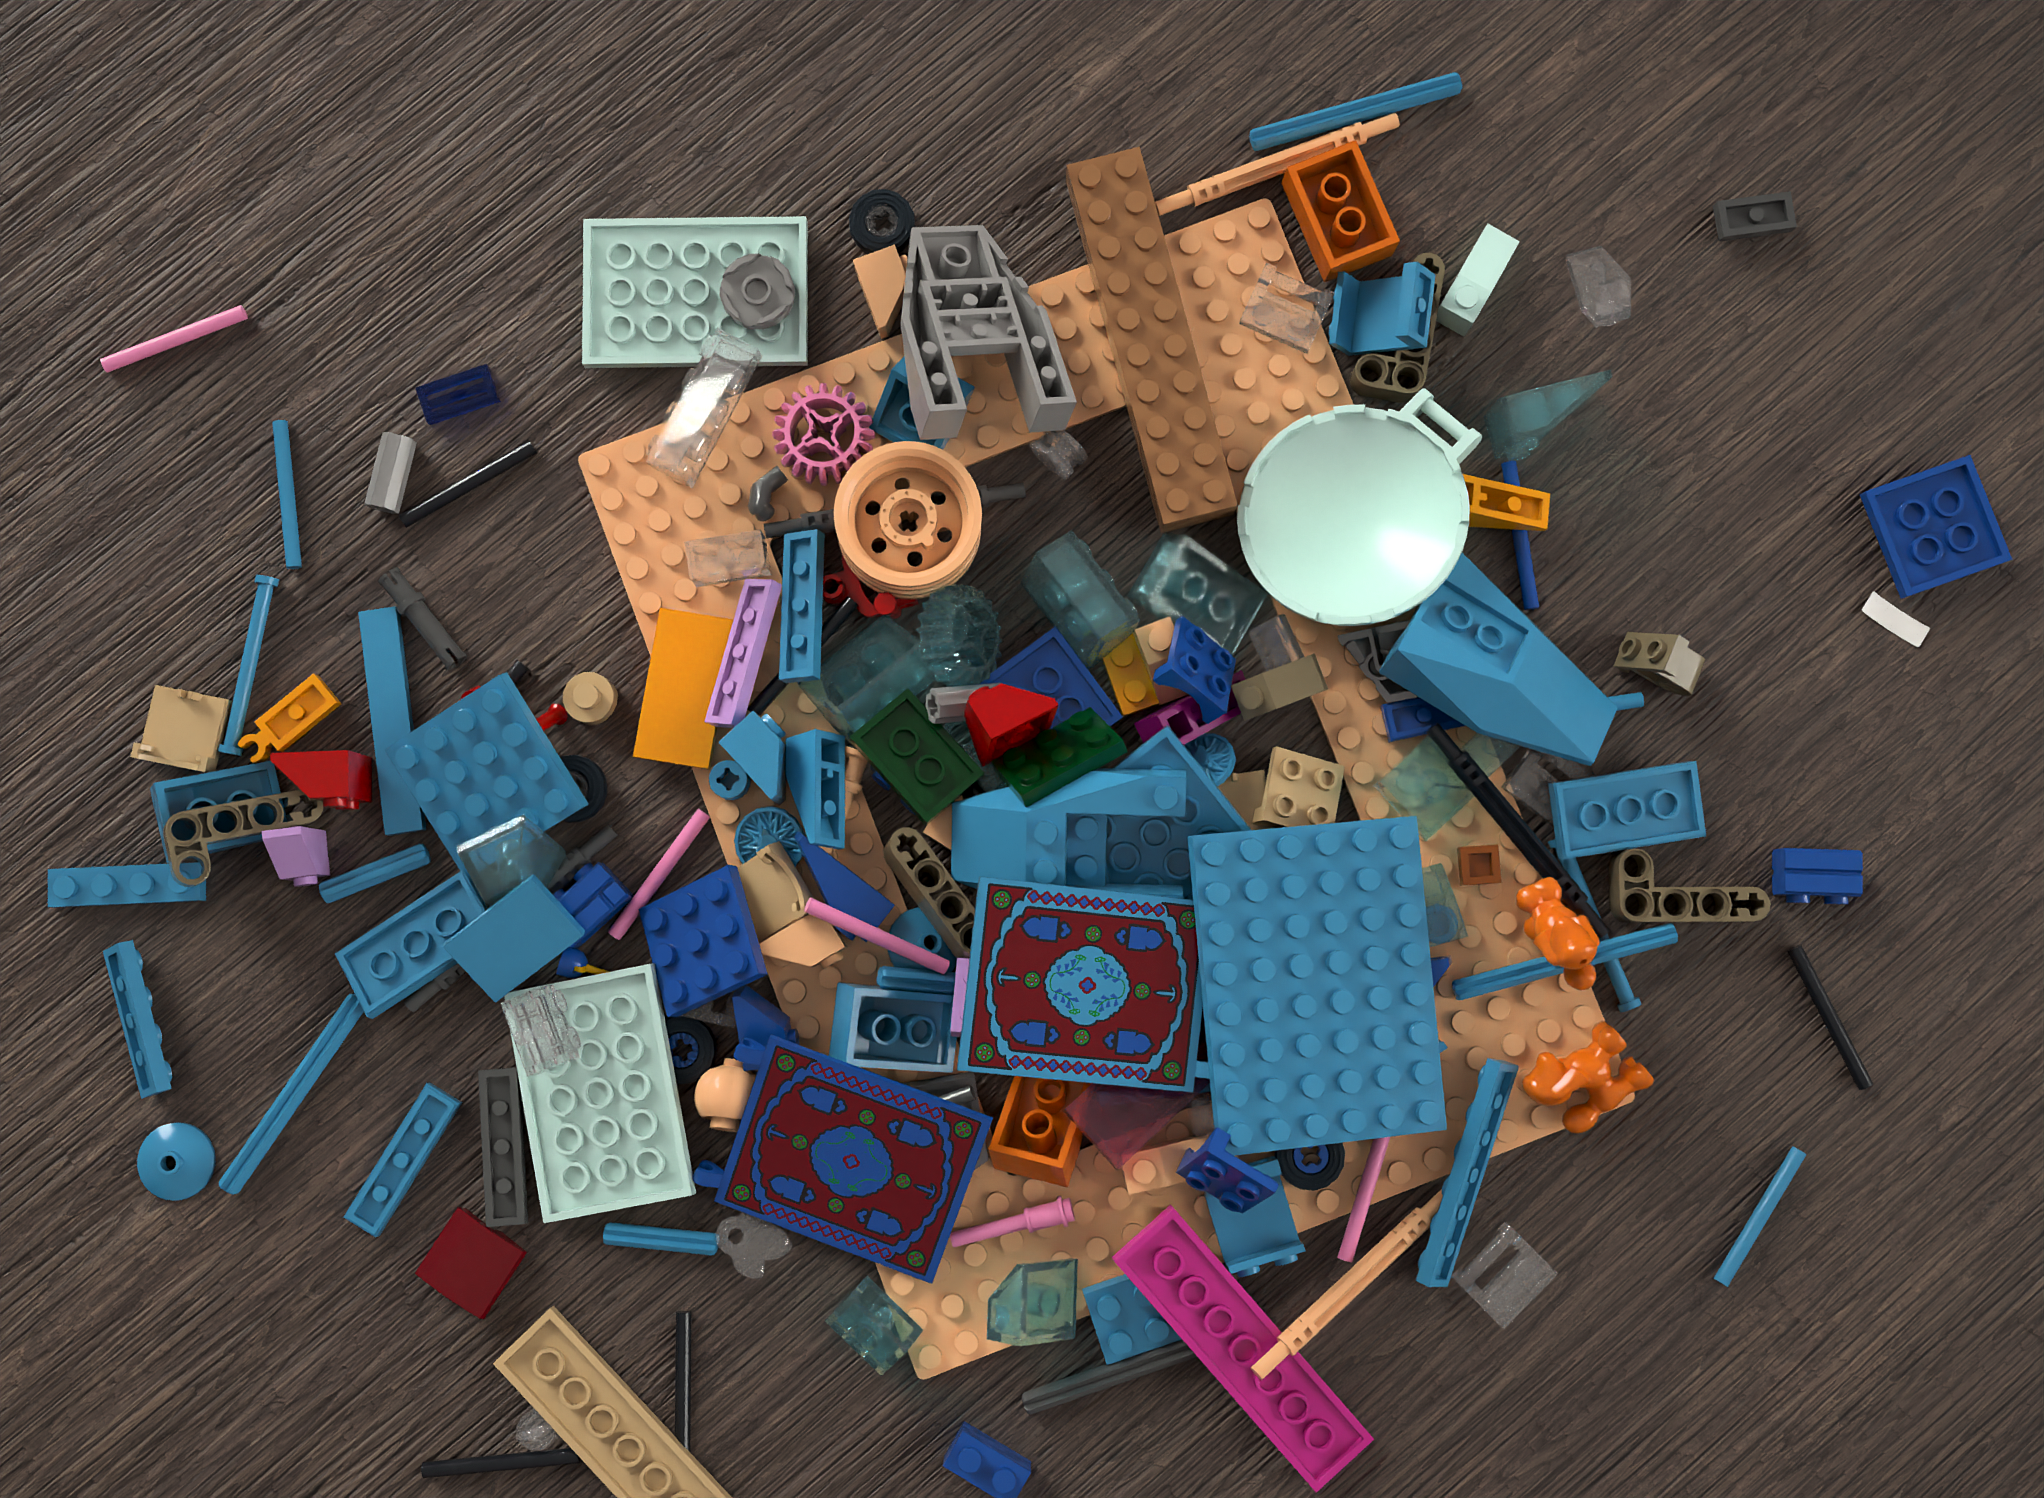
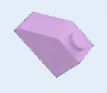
[262,826,330,887]

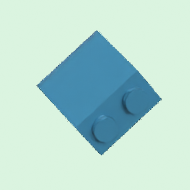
[869,356,975,450]
[718,711,786,805]

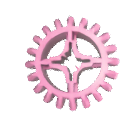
[772,383,875,486]

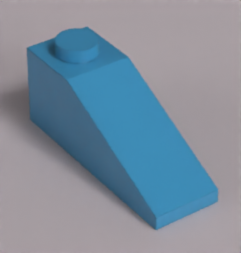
[785,729,845,850]

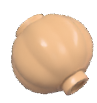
[694,1058,756,1132]

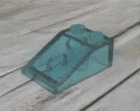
[1484,370,1613,461]
[1127,532,1268,656]

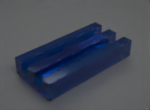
[416,364,501,425]

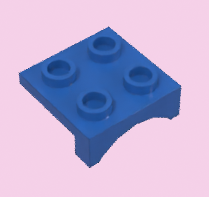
[1153,616,1236,724]
[1176,1127,1279,1214]

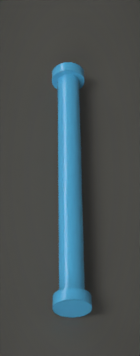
[218,575,279,756]
[1548,839,1642,1013]

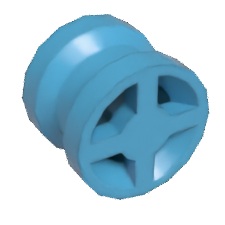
[709,760,751,800]

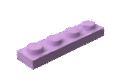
[704,579,782,728]

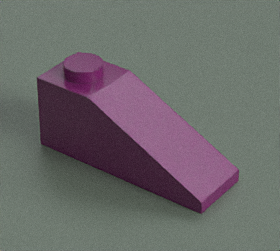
[1134,670,1246,745]

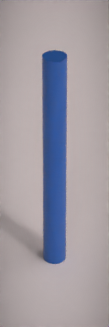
[1501,461,1539,610]

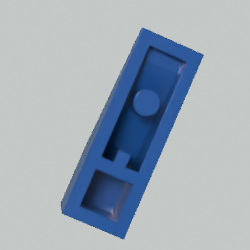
[794,831,895,942]

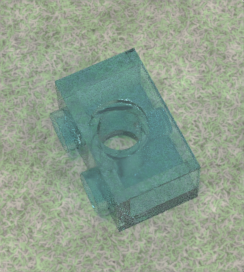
[825,1276,923,1376]

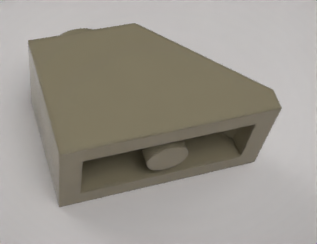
[1231,653,1328,721]

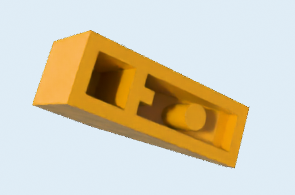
[1462,474,1550,531]

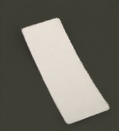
[1862,592,1930,647]

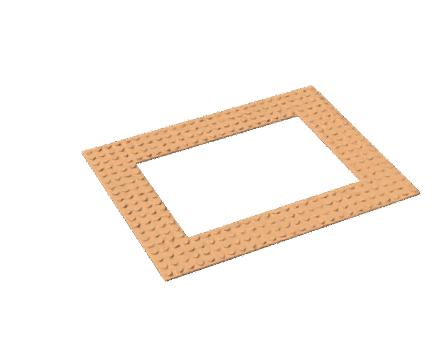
[578,198,1635,1380]

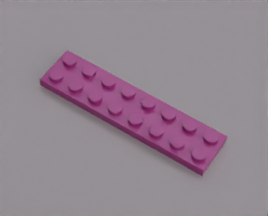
[1112,1204,1374,1493]

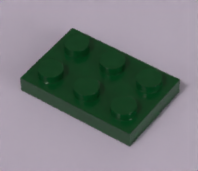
[849,688,985,826]
[991,707,1127,807]

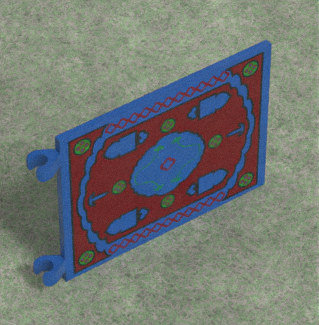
[693,1035,993,1284]

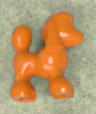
[1516,877,1600,990]
[1522,1021,1655,1134]

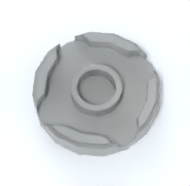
[719,254,795,329]

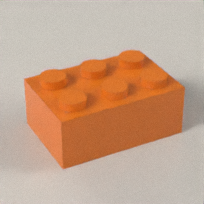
[1281,140,1400,283]

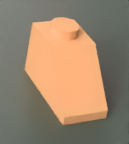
[853,244,907,339]
[1133,616,1189,706]
[759,914,848,969]

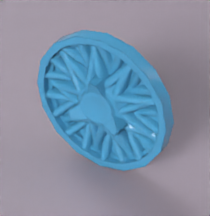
[1184,733,1236,787]
[734,806,804,867]

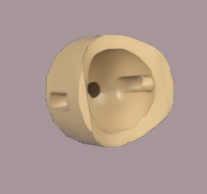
[563,672,618,725]

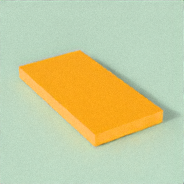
[633,608,734,770]

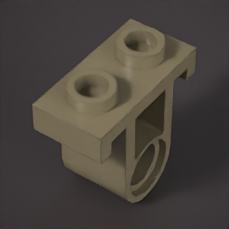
[1613,632,1706,696]

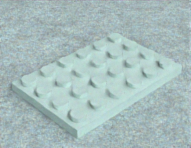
[582,216,808,368]
[504,963,696,1223]

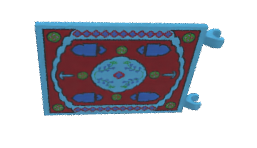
[957,877,1210,1093]

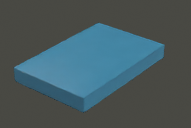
[443,874,585,1003]

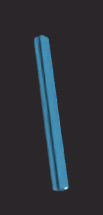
[1249,72,1462,151]
[1452,923,1678,1000]
[219,994,364,1195]

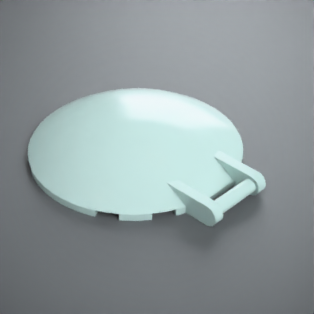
[1237,388,1482,626]

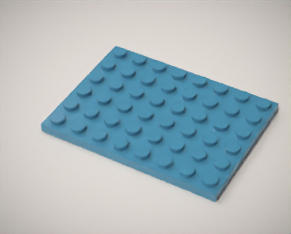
[1187,816,1447,1156]

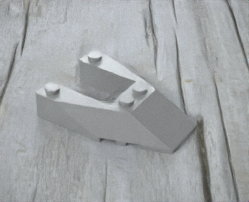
[901,225,1077,440]

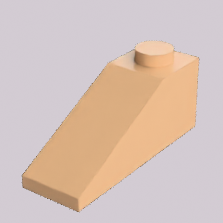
[1118,1131,1239,1195]

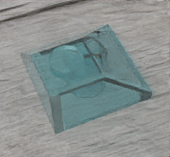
[1373,735,1475,841]
[457,814,566,906]
[987,1258,1078,1346]

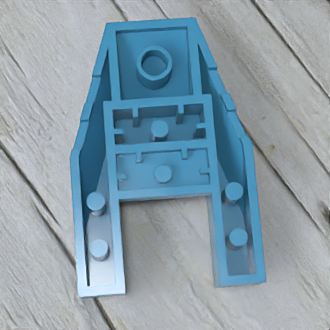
[951,768,1186,899]

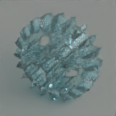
[915,584,1004,687]

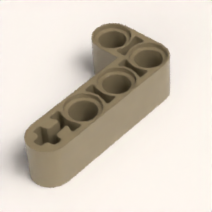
[1350,253,1445,403]
[163,790,323,887]
[883,827,975,958]
[1608,849,1771,923]

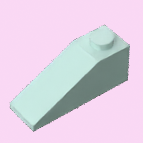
[1436,223,1520,337]

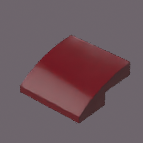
[415,1207,527,1319]

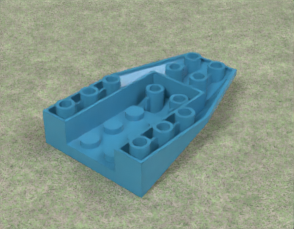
[1379,553,1618,766]

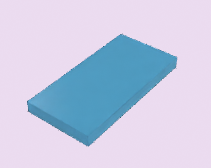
[1548,761,1706,860]
[335,870,488,1019]

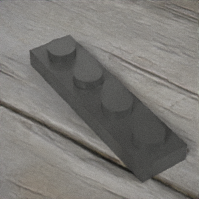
[478,1067,528,1227]

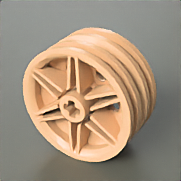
[834,441,982,599]

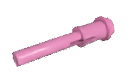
[950,1196,1075,1248]

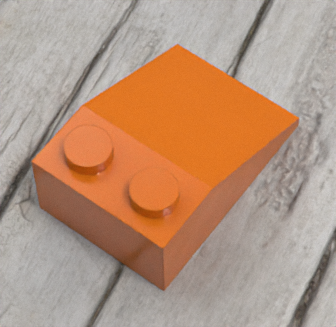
[988,1076,1095,1188]

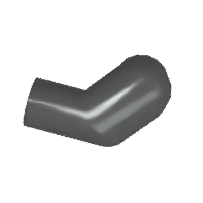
[748,466,788,522]

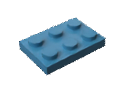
[1082,1274,1182,1365]

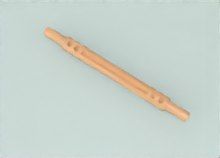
[1155,113,1400,216]
[1251,1189,1443,1380]

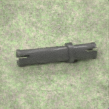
[378,567,467,671]

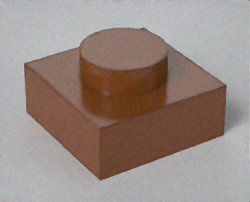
[1457,844,1502,886]

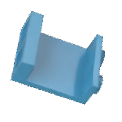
[1329,262,1436,356]
[1203,1156,1305,1277]

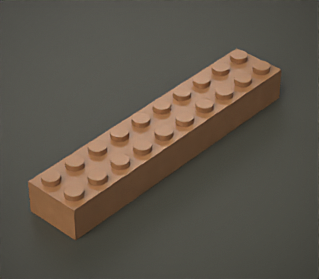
[1066,147,1238,533]

